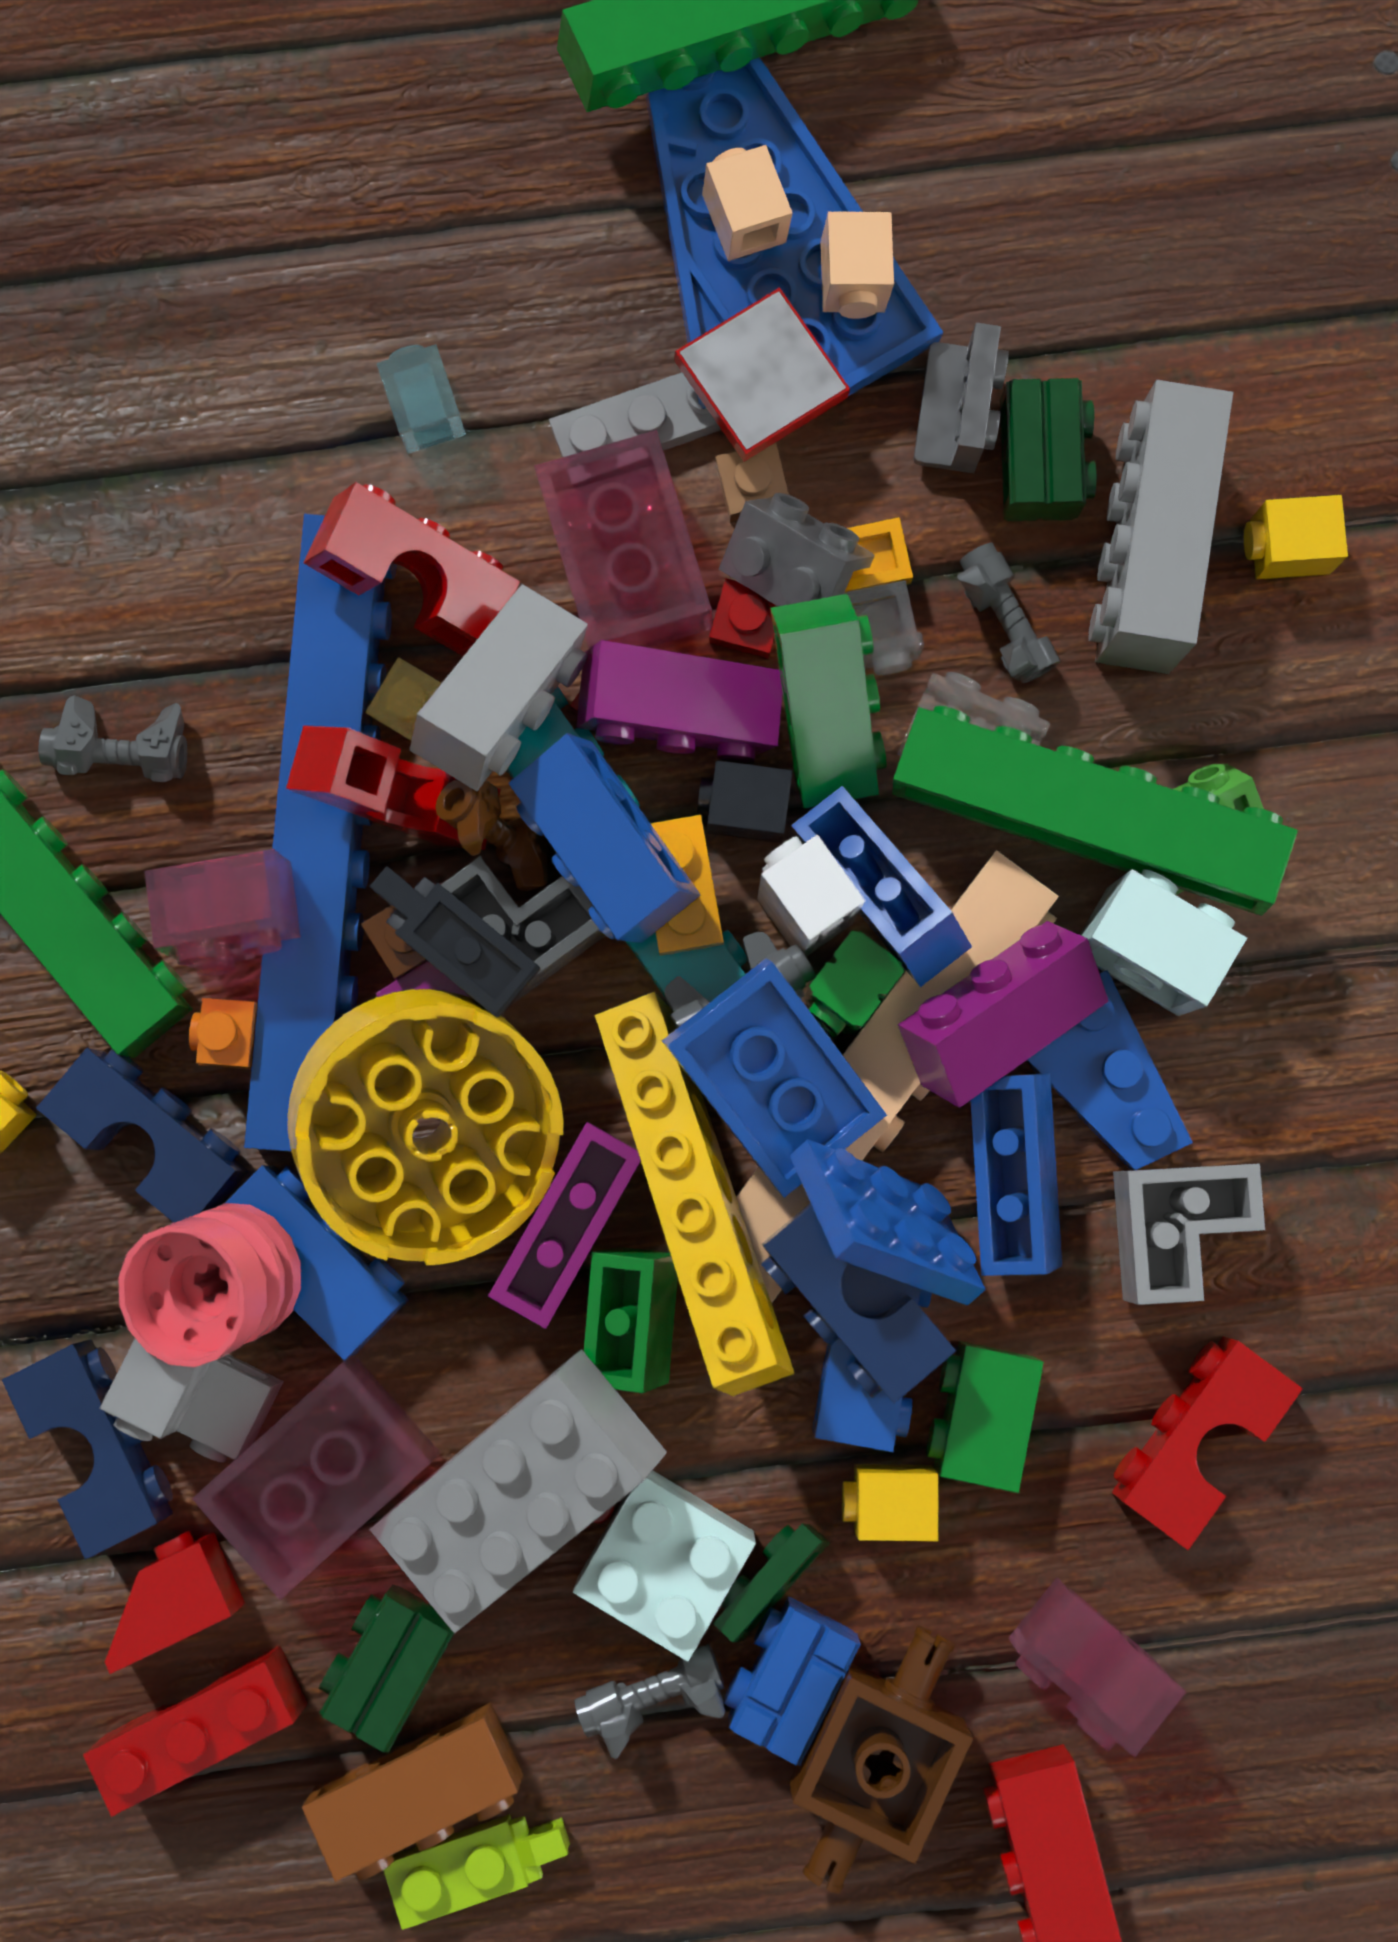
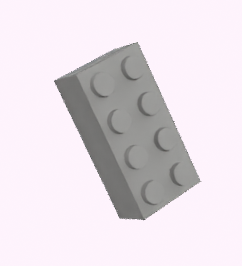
[1088,380,1233,674]
[370,1349,667,1634]

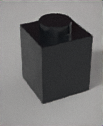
[697,761,792,843]

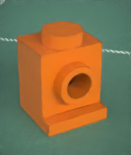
[189,998,258,1070]

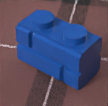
[723,1597,861,1766]

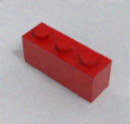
[983,1744,1122,1942]

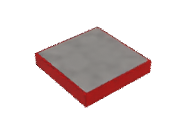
[674,287,850,462]

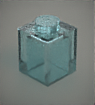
[376,344,466,454]

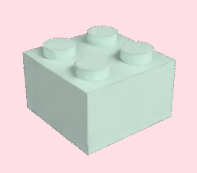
[1079,869,1247,1016]
[573,1470,756,1661]

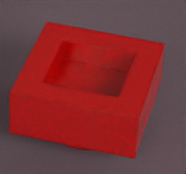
[709,578,778,659]

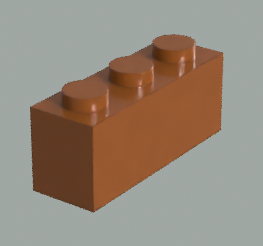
[302,1702,523,1882]

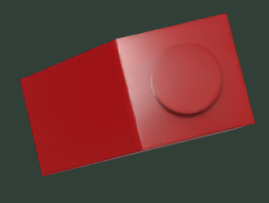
[105,1530,245,1674]

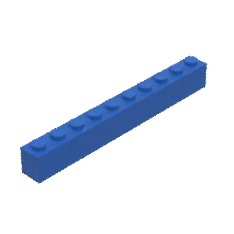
[244,514,397,1151]

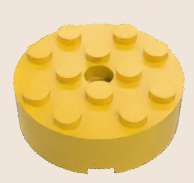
[288,989,563,1265]

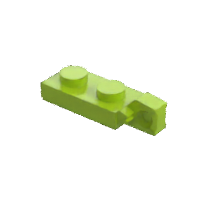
[383,1814,570,1930]

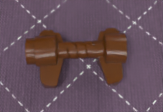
[436,779,553,893]

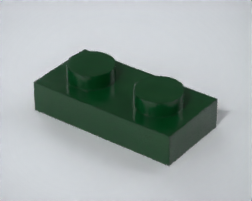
[713,1523,830,1643]

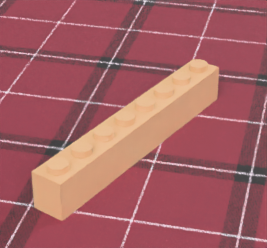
[736,850,1059,1303]

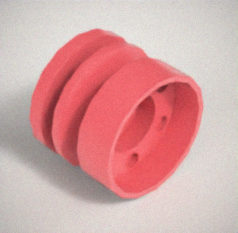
[119,1203,301,1367]

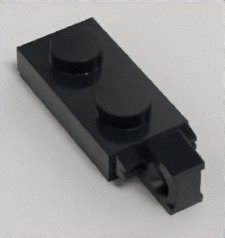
[370,866,541,1018]

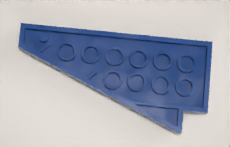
[645,57,943,409]

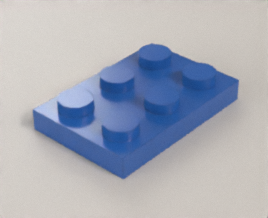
[662,958,887,1198]
[790,1139,986,1306]

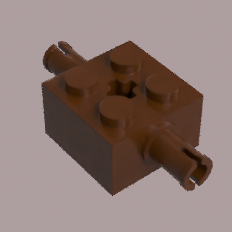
[789,1625,973,1894]

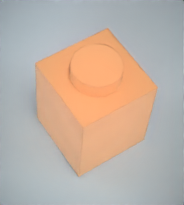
[702,145,792,261]
[820,212,894,319]

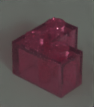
[145,849,301,975]
[1009,1577,1186,1757]

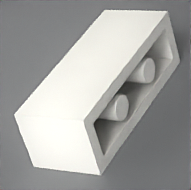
[757,835,865,957]

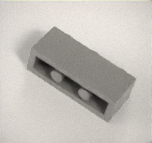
[410,584,588,791]

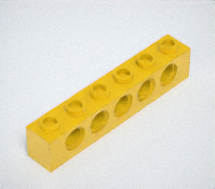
[595,991,795,1396]

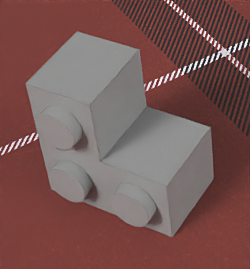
[1113,1164,1265,1305]
[100,1339,284,1462]

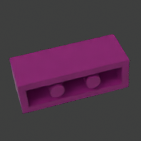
[576,640,782,763]
[897,921,1109,1108]
[488,1122,641,1329]

